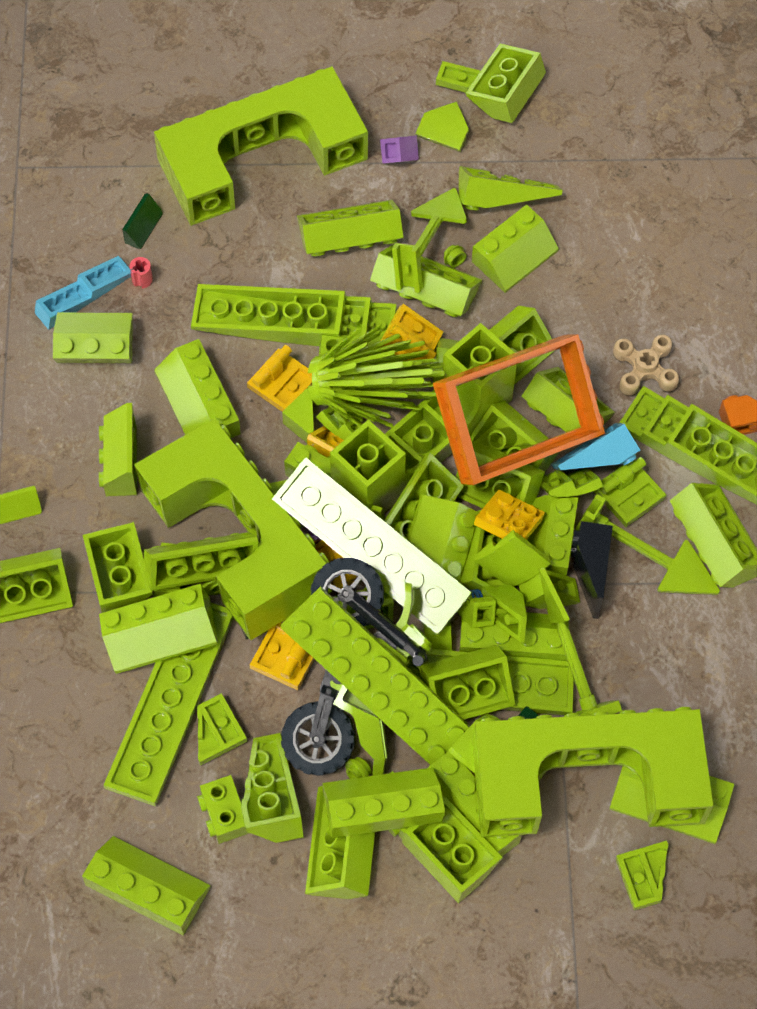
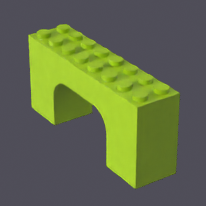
[154,66,368,226]
[330,323,517,513]
[134,418,332,641]
[472,707,713,837]

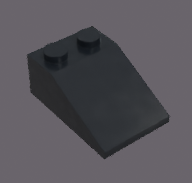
[570,521,613,619]

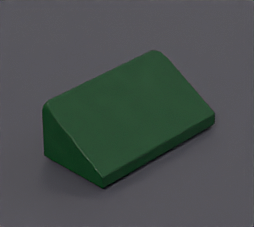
[122,193,163,249]

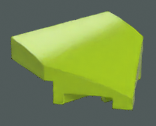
[415,102,469,152]

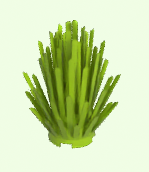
[308,324,445,428]

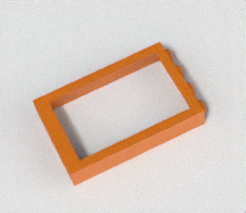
[433,334,605,485]

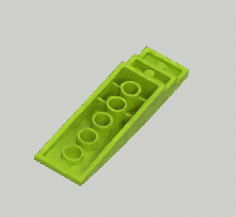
[191,284,397,348]
[619,386,757,505]

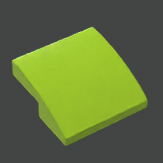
[540,468,603,497]
[473,530,551,587]

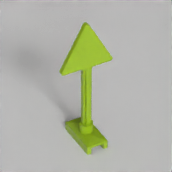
[392,188,467,293]
[573,494,720,595]
[539,567,622,716]

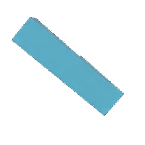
[35,256,131,330]

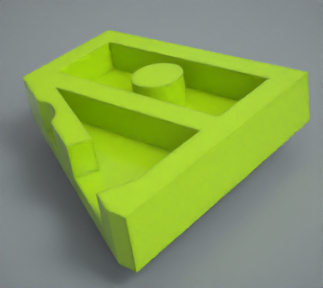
[197,693,247,766]
[615,841,668,911]

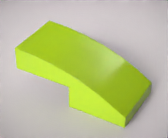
[316,407,361,440]

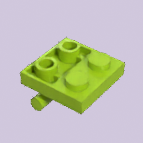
[593,457,666,527]

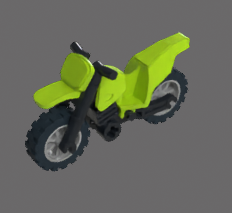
[281,558,433,776]

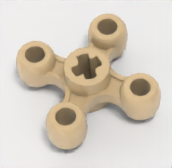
[613,335,679,396]

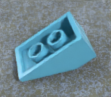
[551,423,640,470]

